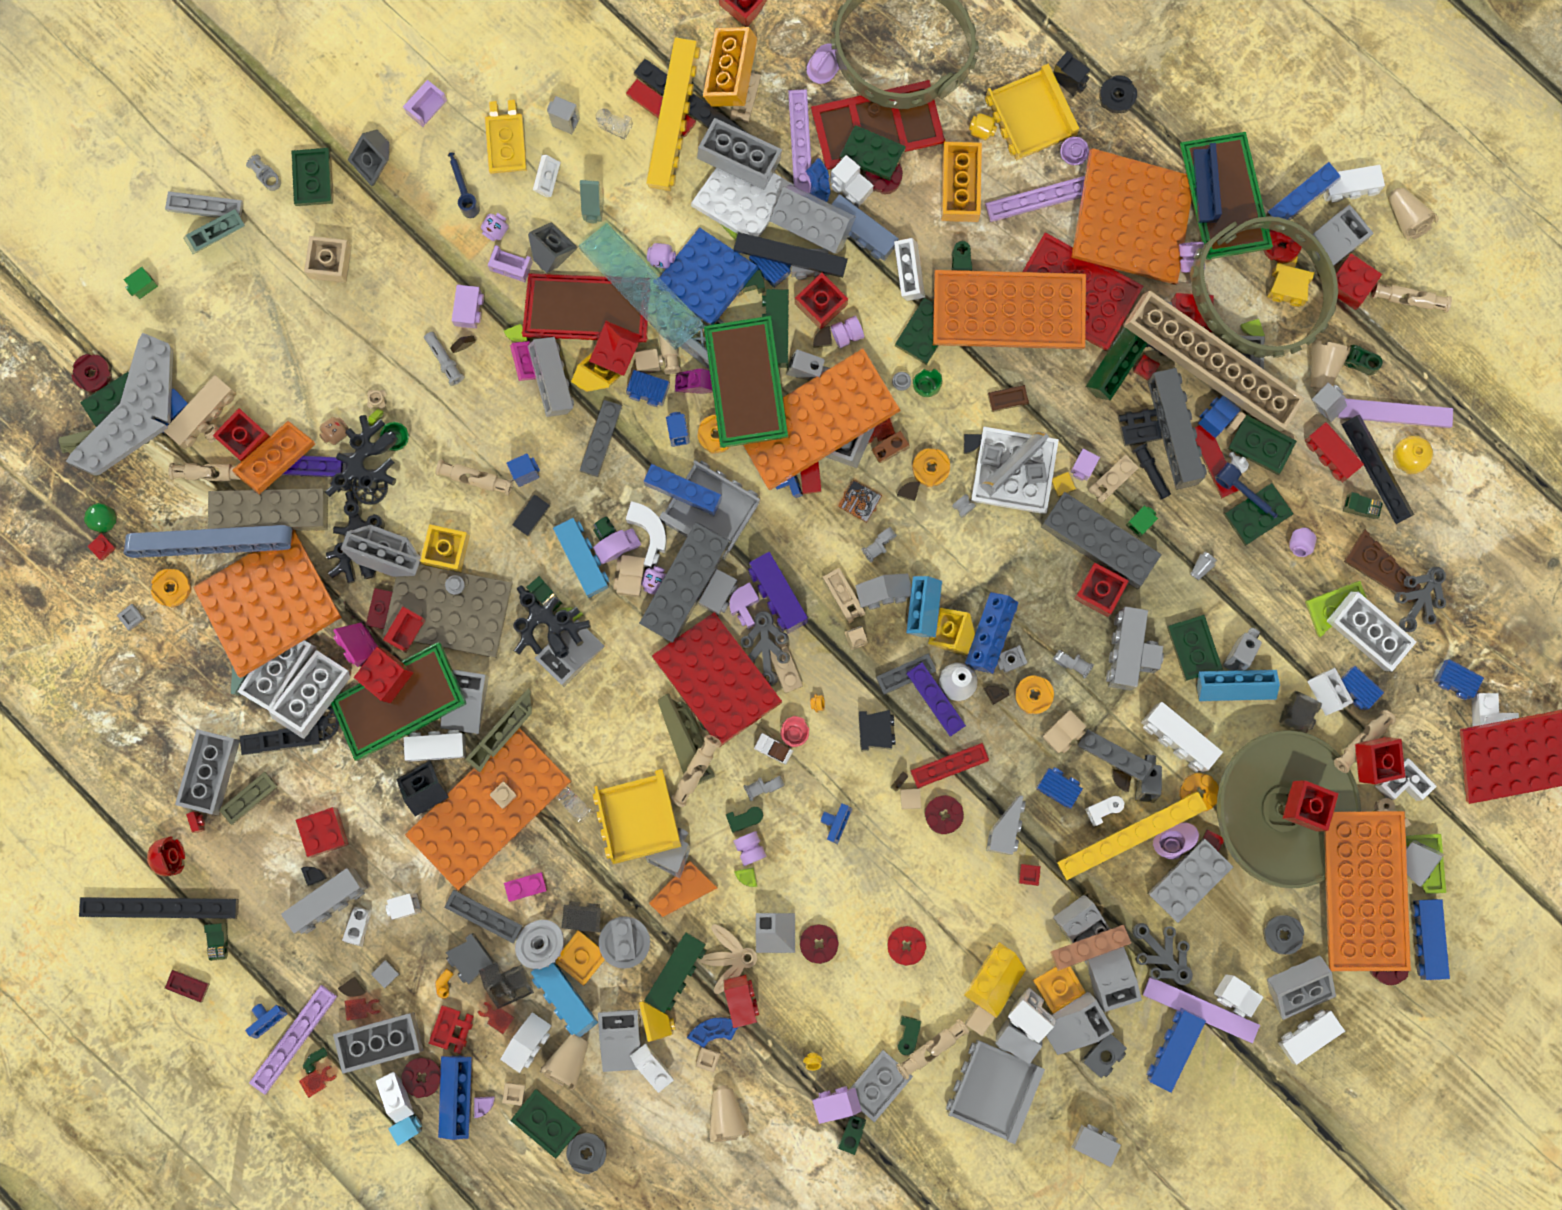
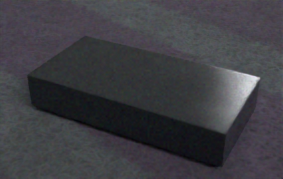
[512,494,551,536]

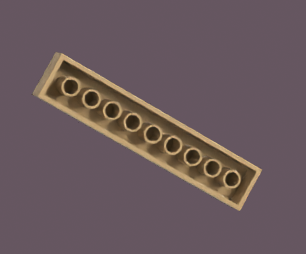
[1123,291,1305,431]

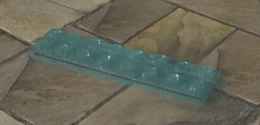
[579,223,704,350]

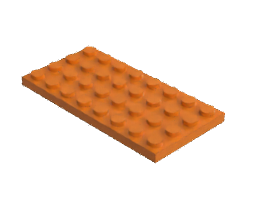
[933,270,1086,349]
[743,348,901,490]
[405,728,572,891]
[1324,811,1411,971]

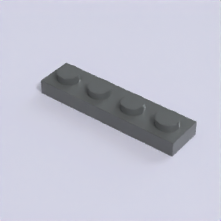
[580,400,622,477]
[1078,729,1154,783]
[444,890,523,943]

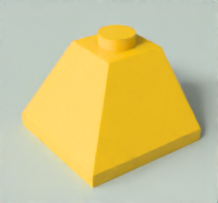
[571,353,622,392]
[928,608,975,656]
[639,1000,676,1042]

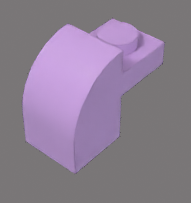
[593,528,641,564]
[730,582,759,629]

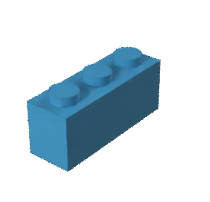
[906,576,942,637]

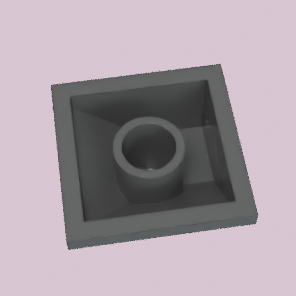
[348,129,389,186]
[528,222,578,273]

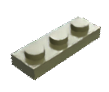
[219,772,278,825]

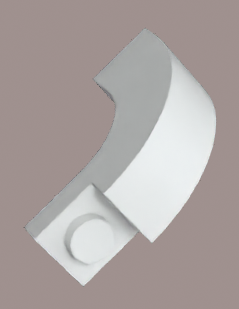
[626,501,667,568]

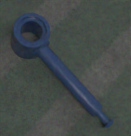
[448,152,480,218]
[1214,462,1278,518]

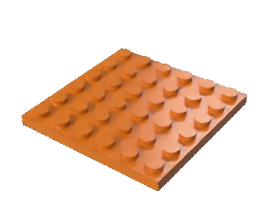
[1072,148,1192,285]
[193,530,342,678]

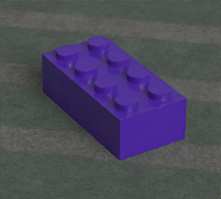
[748,552,808,634]

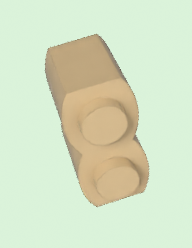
[614,555,645,598]
[1041,710,1087,754]

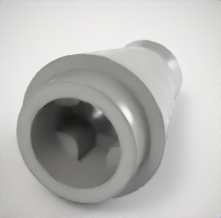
[1190,552,1217,581]

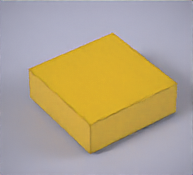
[1052,472,1076,497]

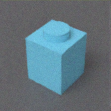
[388,1115,422,1146]

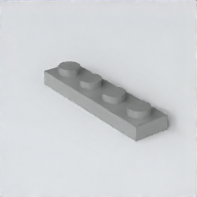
[165,191,243,218]

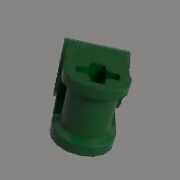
[952,241,972,271]
[1344,345,1383,375]

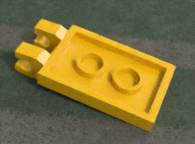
[485,100,527,174]

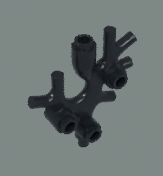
[325,415,398,497]
[326,491,400,584]
[513,585,591,659]

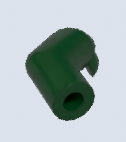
[303,1047,328,1074]

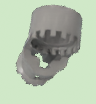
[246,154,281,191]
[861,527,897,563]
[1053,650,1094,679]
[743,776,785,801]

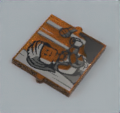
[838,480,882,523]

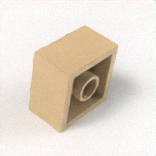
[304,236,351,283]

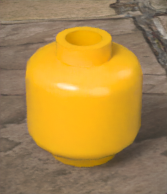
[968,113,997,141]

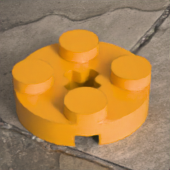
[697,415,730,454]
[912,448,950,487]
[151,569,192,608]
[1015,675,1054,714]
[1179,773,1219,812]

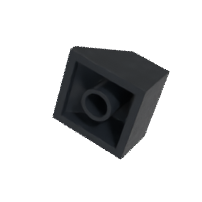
[396,760,449,817]

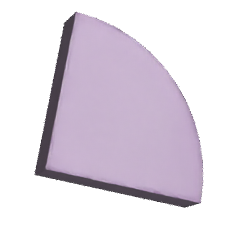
[474,1096,495,1118]

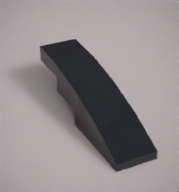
[239,725,320,756]

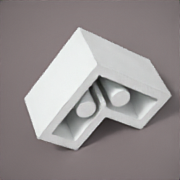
[830,155,874,208]
[1471,693,1519,727]
[1375,758,1437,801]
[1214,975,1263,1018]
[1008,987,1056,1043]
[500,1012,551,1073]

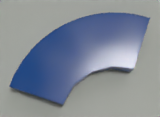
[805,158,831,202]
[687,1017,738,1048]

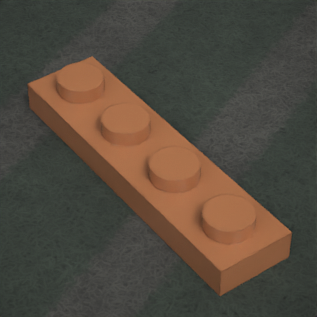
[1050,925,1131,971]

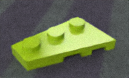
[1305,581,1367,637]
[1406,834,1446,894]

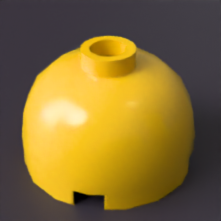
[1393,436,1433,474]

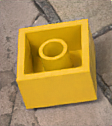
[420,524,470,573]

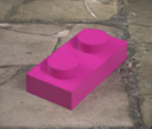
[510,341,536,381]
[504,872,547,902]

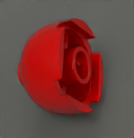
[147,836,185,877]

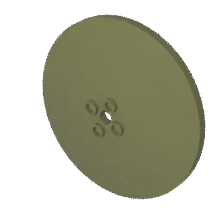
[1217,731,1361,888]

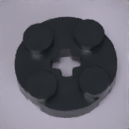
[1099,75,1137,113]

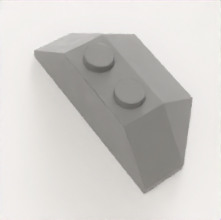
[341,525,421,577]

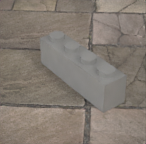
[528,337,574,417]

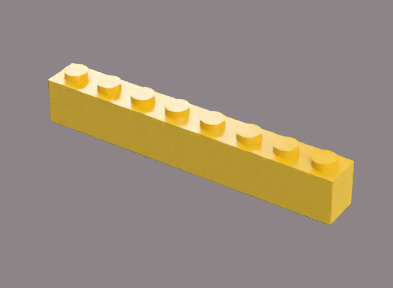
[646,37,701,191]
[1056,792,1207,880]

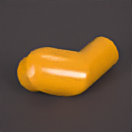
[435,968,454,999]

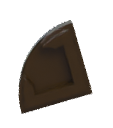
[813,326,832,348]
[450,335,476,353]
[897,482,920,501]
[983,686,1010,705]
[1112,769,1132,792]
[890,771,908,792]
[338,977,366,997]

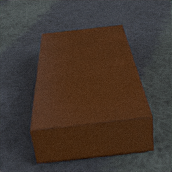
[987,385,1029,412]

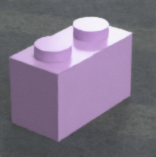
[452,285,484,329]
[812,1086,862,1124]

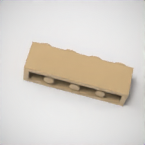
[164,375,236,449]

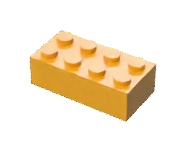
[703,27,757,106]
[941,142,982,222]

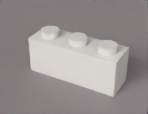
[1323,165,1385,202]
[894,238,925,301]
[404,730,466,762]
[1278,1009,1345,1065]

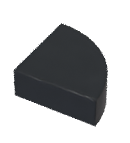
[964,434,982,454]
[301,867,327,886]

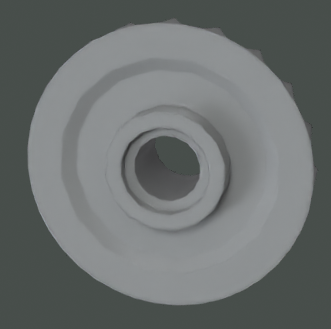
[599,917,650,968]
[515,920,565,970]

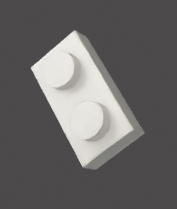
[533,155,561,198]

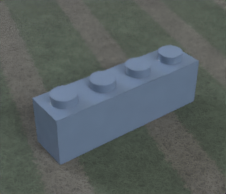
[831,194,899,261]

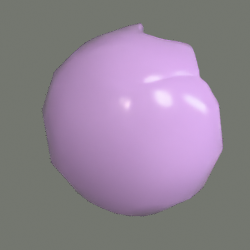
[1060,137,1089,166]

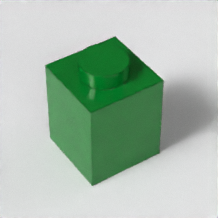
[123,267,158,299]
[1126,505,1158,538]

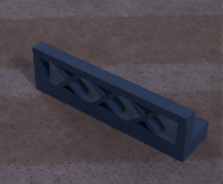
[1192,143,1222,223]

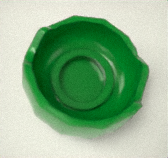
[913,369,943,397]
[380,422,409,451]
[84,503,117,533]

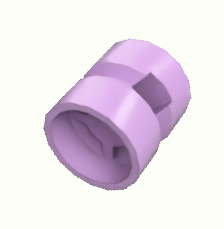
[1179,242,1205,272]
[830,316,864,348]
[733,831,767,866]

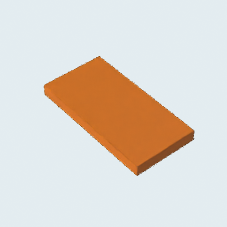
[232,421,315,495]

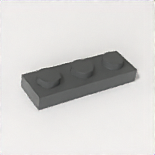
[876,653,937,695]

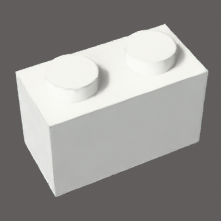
[1307,668,1353,716]
[385,893,422,919]
[630,1043,674,1093]
[376,1072,414,1123]

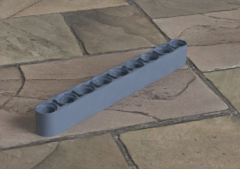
[124,525,292,558]

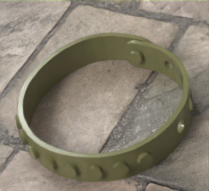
[831,0,979,109]
[1190,216,1338,358]

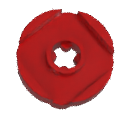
[1263,230,1302,264]
[887,926,927,966]

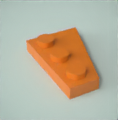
[649,861,717,917]

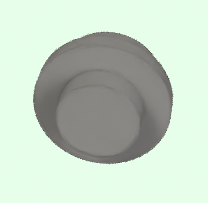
[892,372,911,391]
[445,575,465,595]

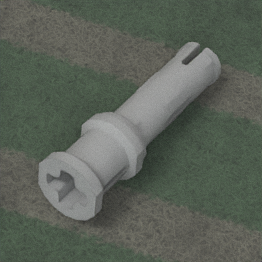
[424,332,465,386]

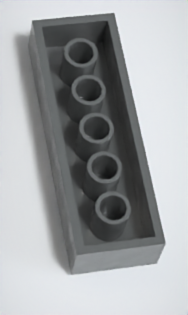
[1147,368,1207,490]
[1041,492,1162,590]
[639,522,732,643]

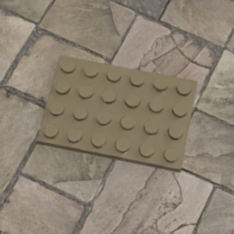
[383,565,512,658]

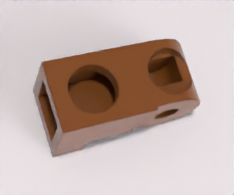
[871,430,910,463]

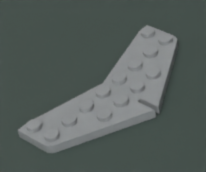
[66,333,173,475]

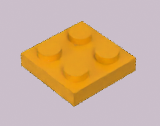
[556,930,605,986]
[1032,966,1086,1015]

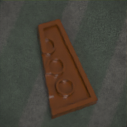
[1344,529,1421,603]

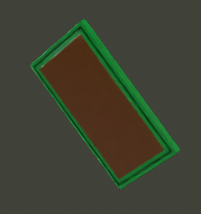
[1180,132,1273,260]
[704,316,789,448]
[331,642,467,761]

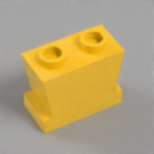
[1267,264,1314,307]

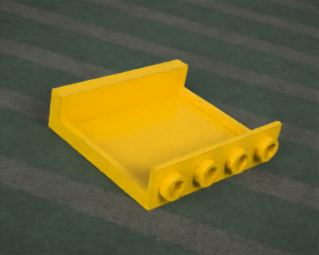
[985,63,1079,161]
[593,769,682,864]

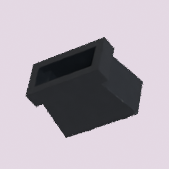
[1053,51,1091,97]
[858,710,896,752]

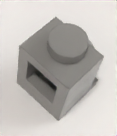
[997,645,1027,674]

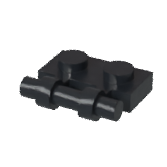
[1118,408,1162,446]

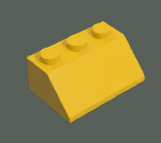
[964,942,1026,1018]

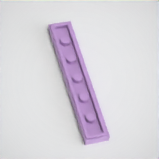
[788,89,811,193]
[985,176,1085,222]
[1337,399,1453,428]
[1142,977,1260,1043]
[249,985,338,1095]

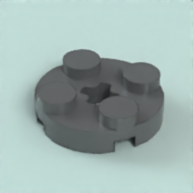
[1263,915,1304,954]
[566,1132,607,1174]

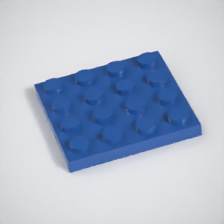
[654,227,758,325]

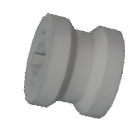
[952,494,976,518]

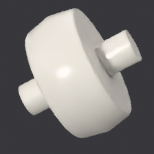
[1229,452,1249,473]

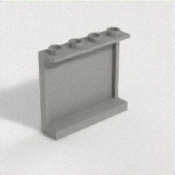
[659,460,760,560]
[946,1040,1045,1144]

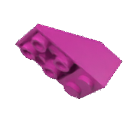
[333,623,378,667]

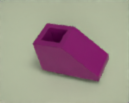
[675,368,713,394]

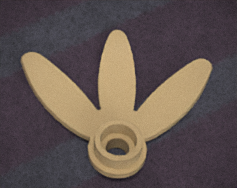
[699,924,757,994]

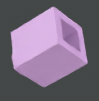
[1070,449,1100,481]

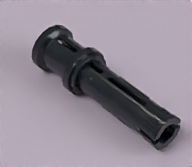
[1132,443,1171,500]

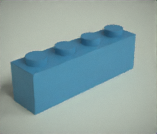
[553,518,610,598]
[1196,670,1280,701]
[531,963,598,1037]

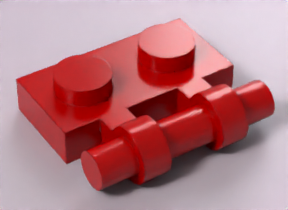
[428,1005,474,1054]

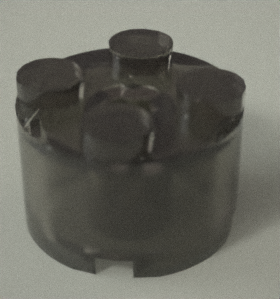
[1279,690,1322,733]

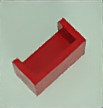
[383,607,426,653]

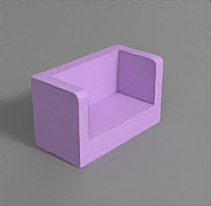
[403,80,447,127]
[488,245,533,282]

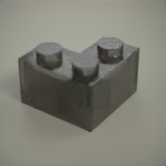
[561,901,605,932]
[479,962,534,1009]

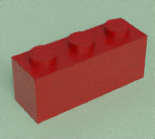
[1305,422,1364,483]

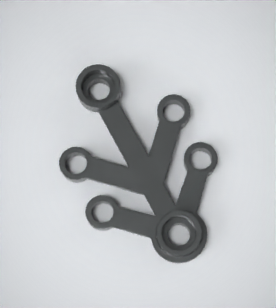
[1394,567,1446,632]
[740,611,790,686]
[1132,923,1193,985]

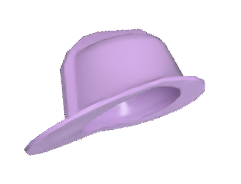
[807,44,840,84]
[1153,823,1199,859]

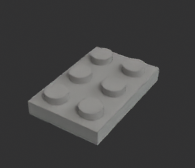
[850,1050,913,1122]

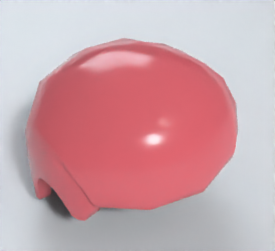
[780,716,809,747]

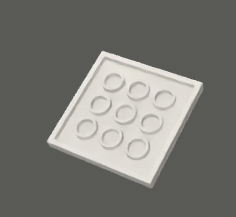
[691,168,794,237]
[971,427,1059,514]

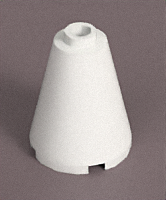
[939,663,977,701]

